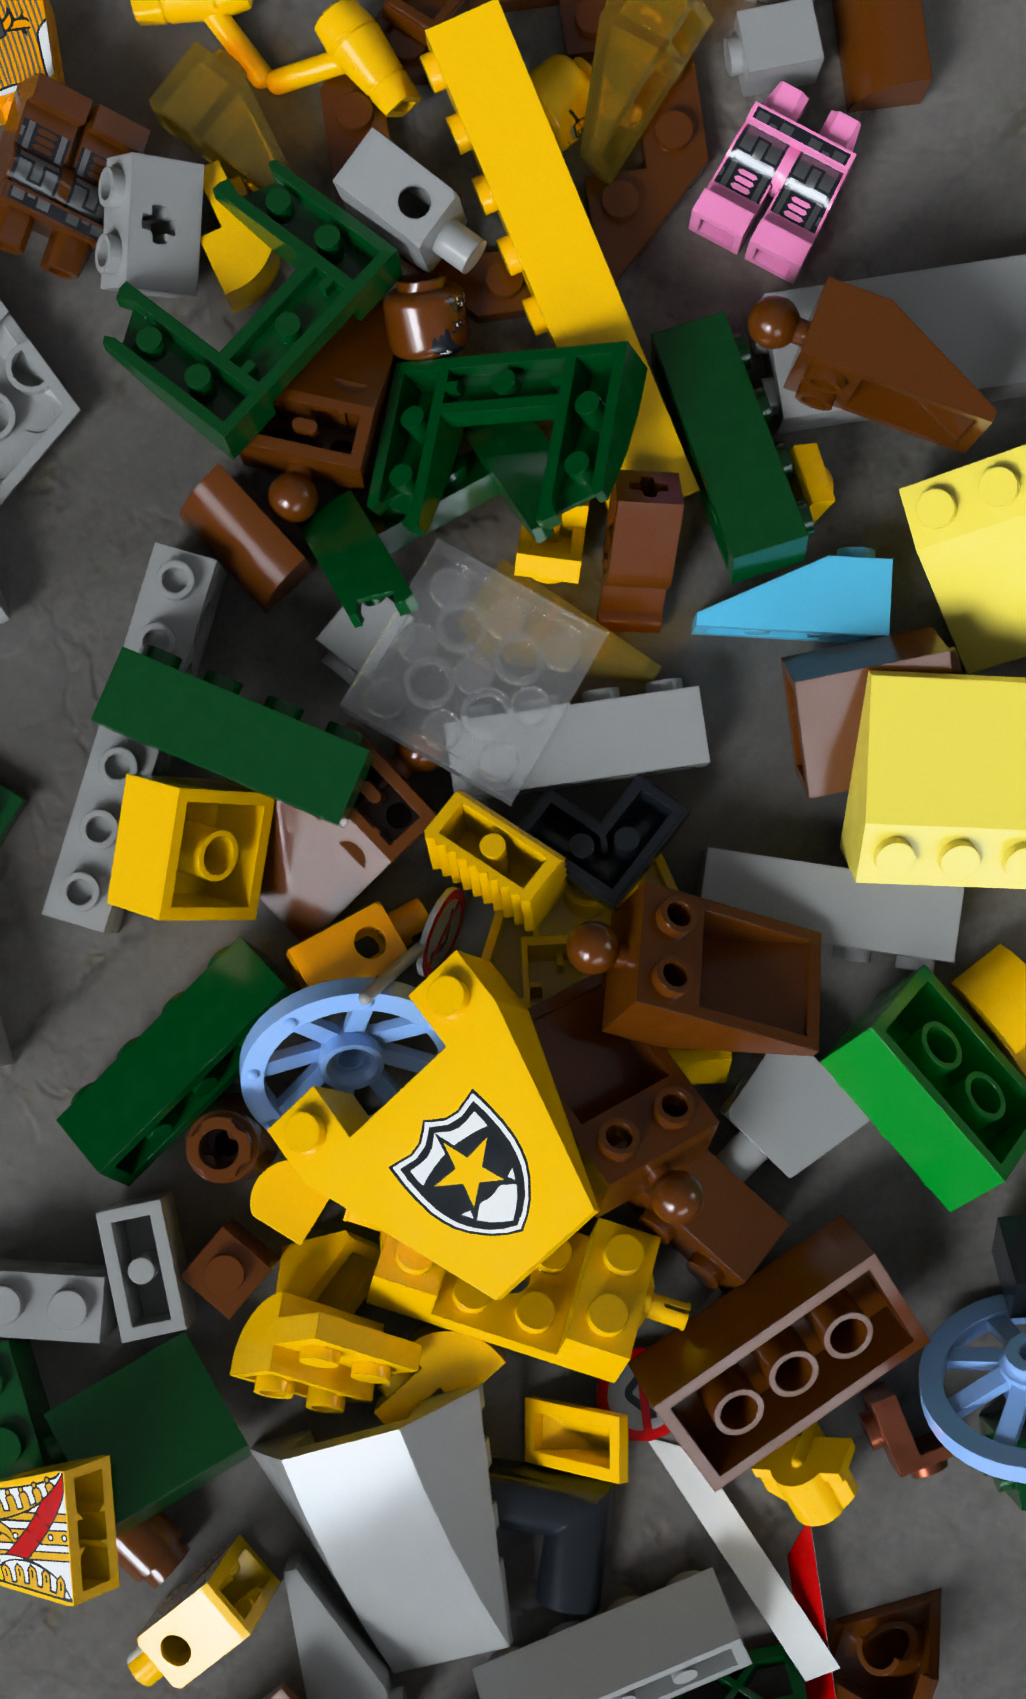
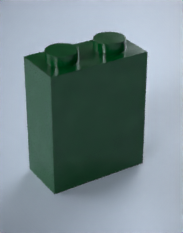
[42,1331,252,1538]

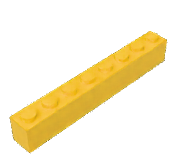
[420,0,700,509]

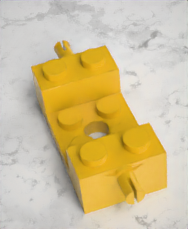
[343,1209,691,1384]

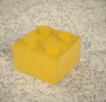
[107,773,275,921]

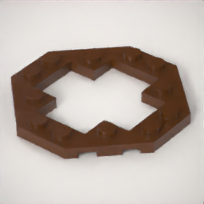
[320,0,709,324]

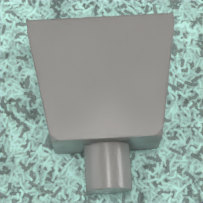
[333,127,486,274]
[715,1053,870,1182]

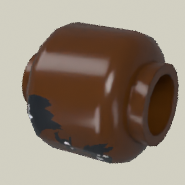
[383,271,470,361]

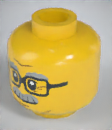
[529,54,606,152]

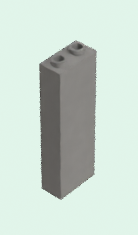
[750,254,1026,434]

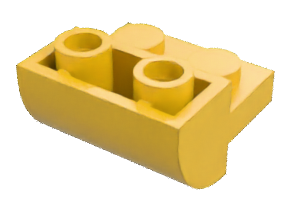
[230,1291,422,1414]

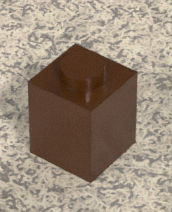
[180,1217,280,1320]

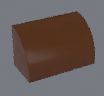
[832,0,932,113]
[180,463,313,613]

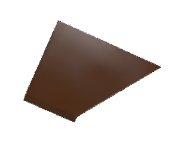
[826,1588,942,1699]

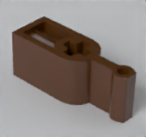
[596,470,684,633]

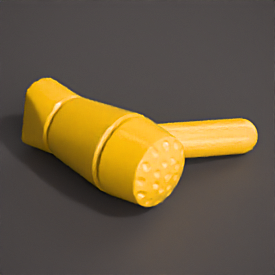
[130,0,272,89]
[266,0,422,117]

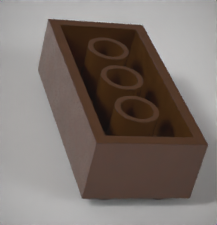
[628,1214,931,1492]

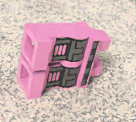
[688,81,861,285]

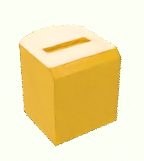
[250,1156,330,1246]

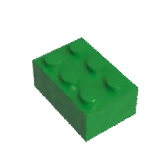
[820,964,1026,1212]

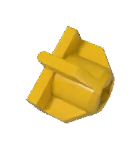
[752,1422,859,1526]

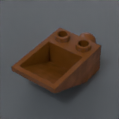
[748,276,997,454]
[239,304,399,523]
[259,722,447,942]
[566,881,822,1056]
[528,971,719,1225]

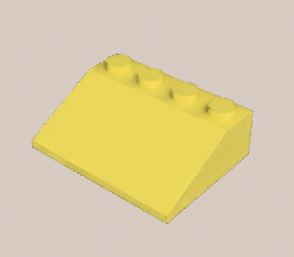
[899,444,1026,674]
[840,670,1026,889]

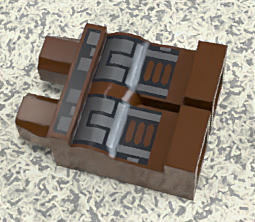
[0,72,151,281]

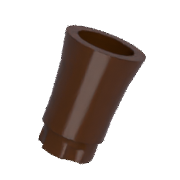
[186,1093,279,1183]

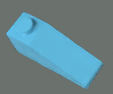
[691,547,893,643]

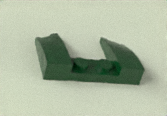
[103,159,402,460]
[367,341,648,536]
[297,421,586,628]

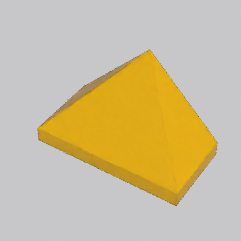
[276,1230,381,1314]
[525,1395,628,1484]

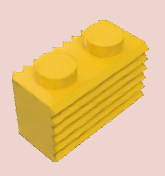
[424,789,568,932]

